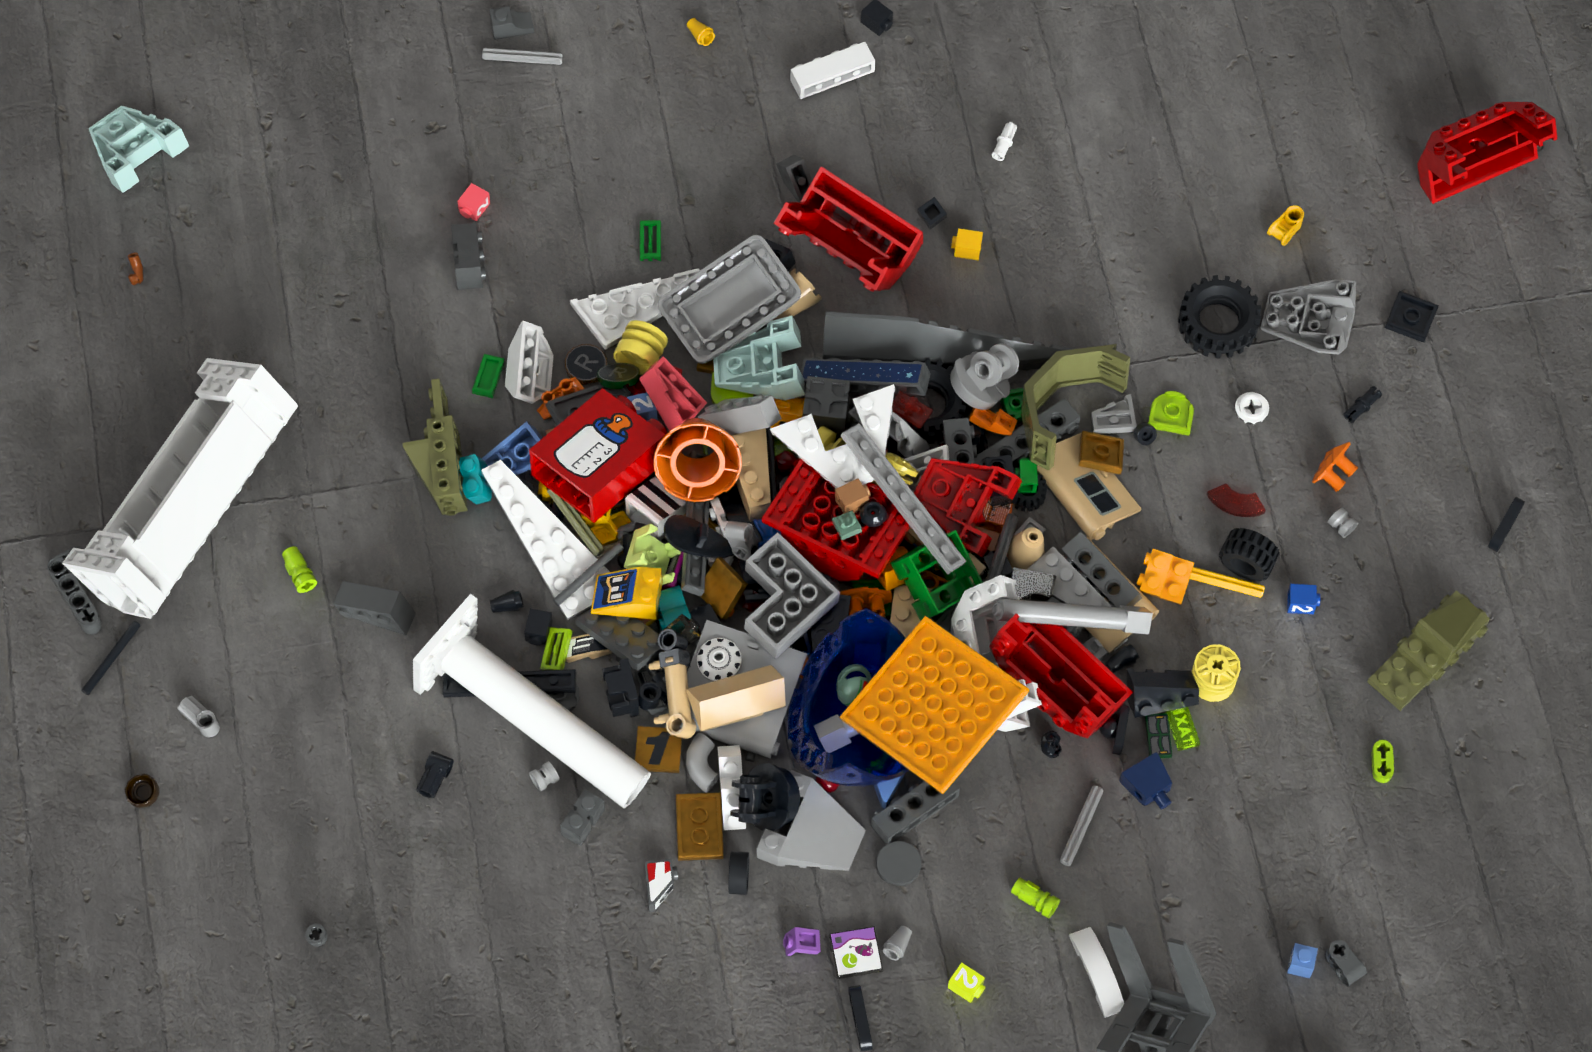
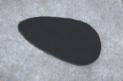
[664,515,734,558]

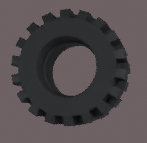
[1219,528,1280,581]

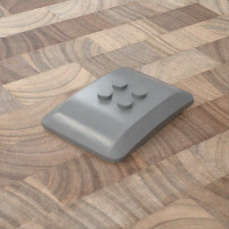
[658,235,801,364]

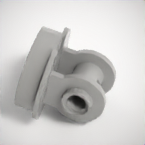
[950,343,1019,410]

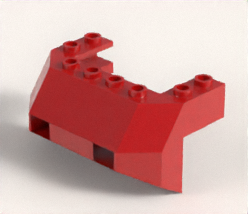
[1417,102,1557,204]
[774,166,923,292]
[989,613,1133,739]

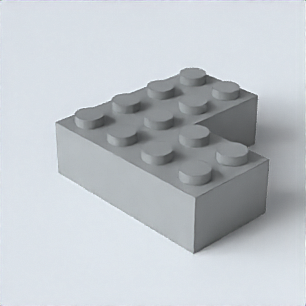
[744,532,840,659]

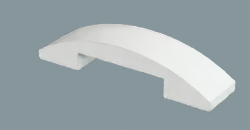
[1069,927,1124,1018]

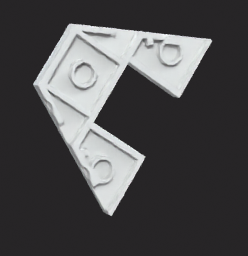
[770,384,895,488]

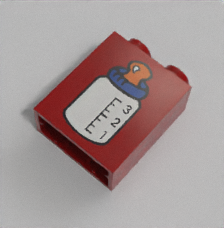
[529,388,667,523]

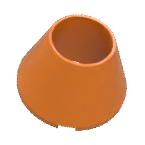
[654,418,742,502]

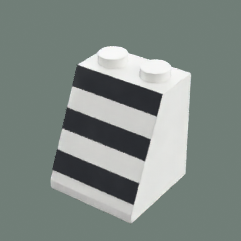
[625,476,686,541]

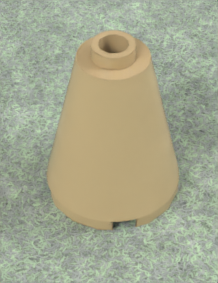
[773,268,822,320]
[1007,527,1045,576]

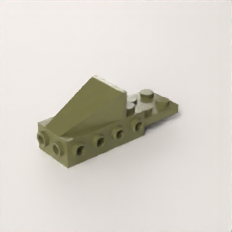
[403,378,468,516]
[1367,590,1490,711]

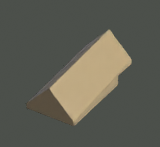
[686,665,786,732]

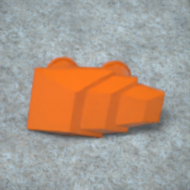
[537,377,584,420]
[1312,442,1358,492]
[839,586,893,621]

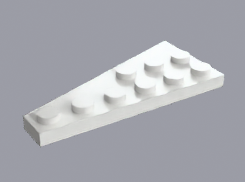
[570,268,700,350]

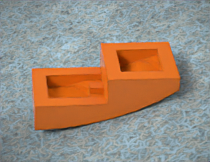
[969,408,1017,436]

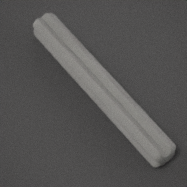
[482,48,563,65]
[1060,785,1103,866]

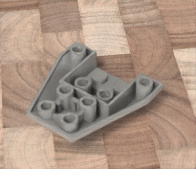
[1260,279,1356,354]

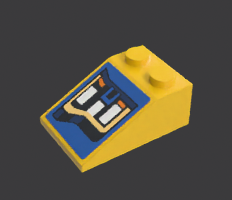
[591,567,663,620]

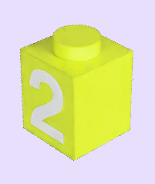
[948,963,985,1003]

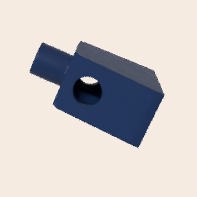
[1119,752,1172,810]

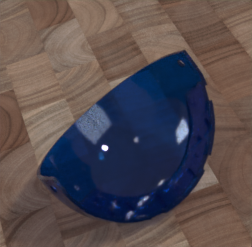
[788,608,909,787]

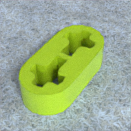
[1371,740,1394,783]

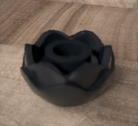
[859,501,887,527]
[1041,731,1062,758]

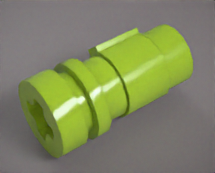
[282,546,317,593]
[1011,877,1060,918]

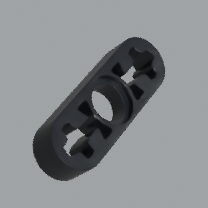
[1488,497,1525,552]
[848,985,873,1052]

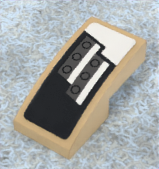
[566,634,612,663]

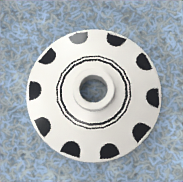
[697,638,741,681]

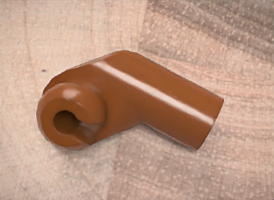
[128,252,144,285]

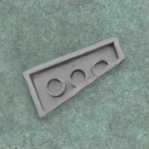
[698,394,782,435]

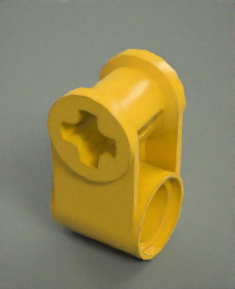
[1267,205,1304,246]

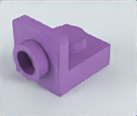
[783,927,821,956]

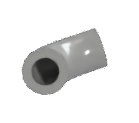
[686,733,719,793]

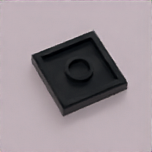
[1384,291,1439,343]

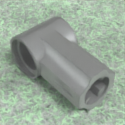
[178,695,220,738]

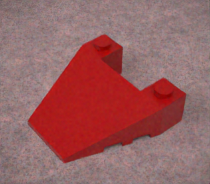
[914,458,1022,559]

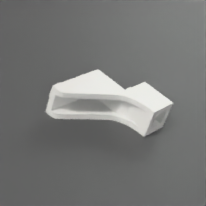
[717,745,746,830]

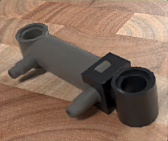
[638,633,699,711]

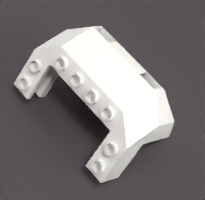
[951,575,1042,732]

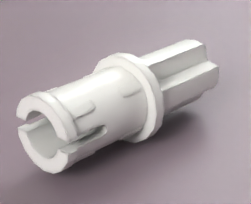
[992,122,1017,161]

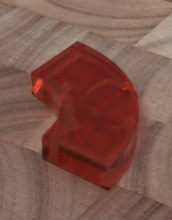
[1206,484,1266,517]

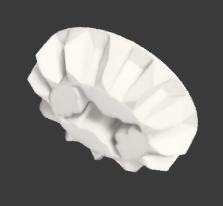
[1235,392,1269,424]

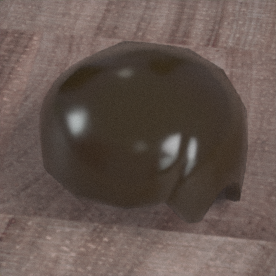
[125,774,159,808]

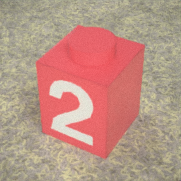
[457,183,490,221]

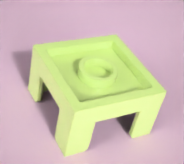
[624,523,681,586]

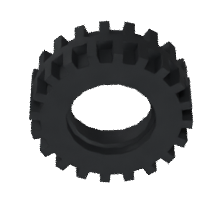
[1178,275,1261,359]
[892,359,967,444]

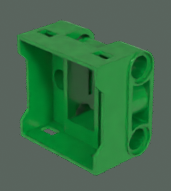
[890,530,983,621]

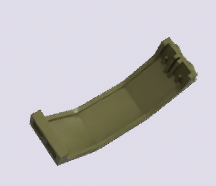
[1021,344,1130,470]

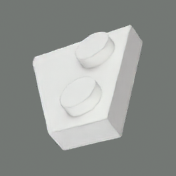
[709,497,728,537]

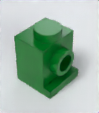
[1000,388,1024,424]
[1014,458,1038,493]

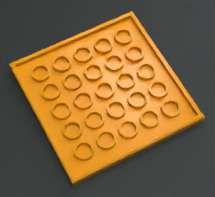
[840,616,1029,794]

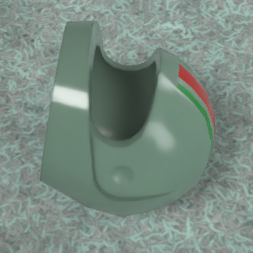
[836,664,871,707]

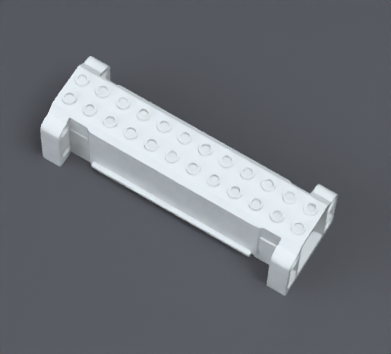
[62,358,298,619]

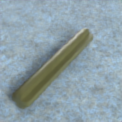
[547,489,605,556]

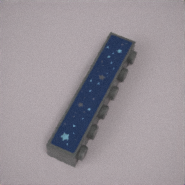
[801,357,931,396]

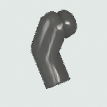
[617,522,646,540]

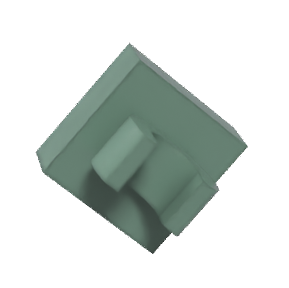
[832,510,862,540]

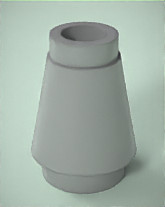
[883,926,912,961]

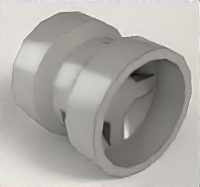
[1328,508,1358,538]
[529,761,560,792]

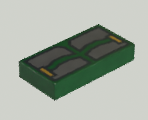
[1145,714,1172,758]

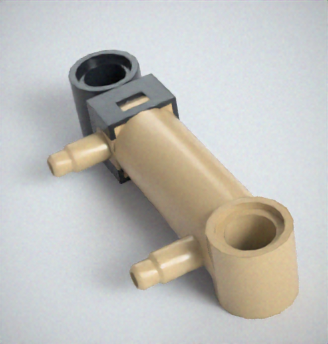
[648,629,696,739]

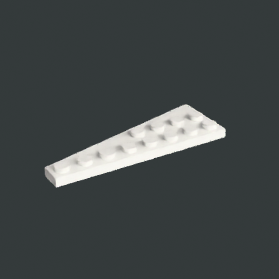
[481,460,610,620]

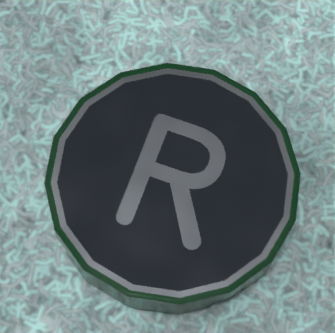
[597,363,640,389]

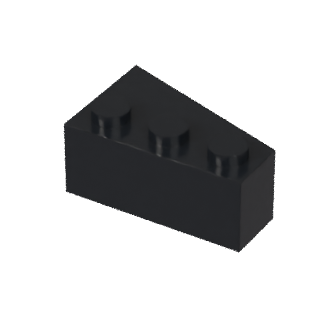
[1127,668,1199,718]

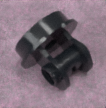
[730,763,800,831]

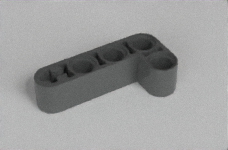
[47,546,102,635]

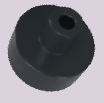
[1134,422,1157,445]

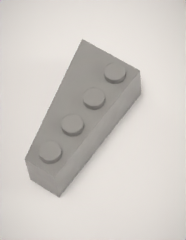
[1021,546,1112,629]

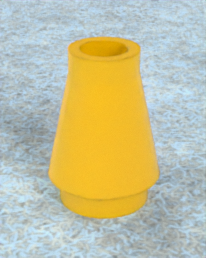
[687,18,715,46]

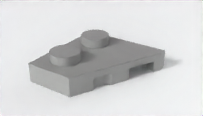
[1091,394,1137,434]

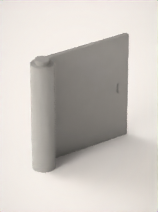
[680,620,807,759]

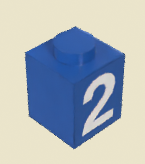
[1287,584,1321,614]

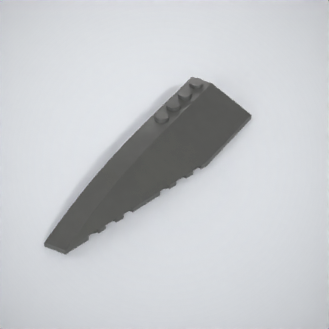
[823,312,1075,371]

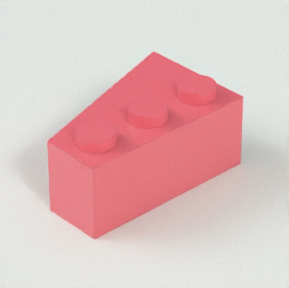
[639,356,707,431]

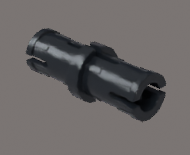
[1343,386,1382,423]

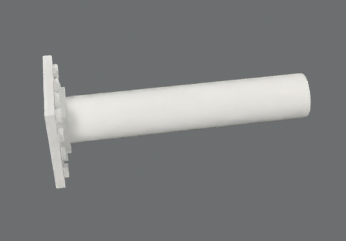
[413,594,651,809]

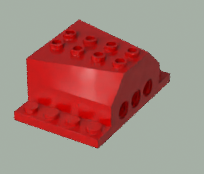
[762,459,910,581]

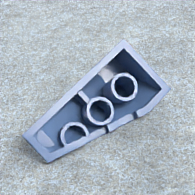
[482,421,543,475]

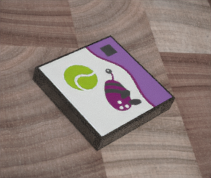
[829,926,883,979]

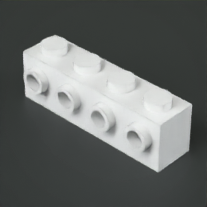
[790,42,875,99]

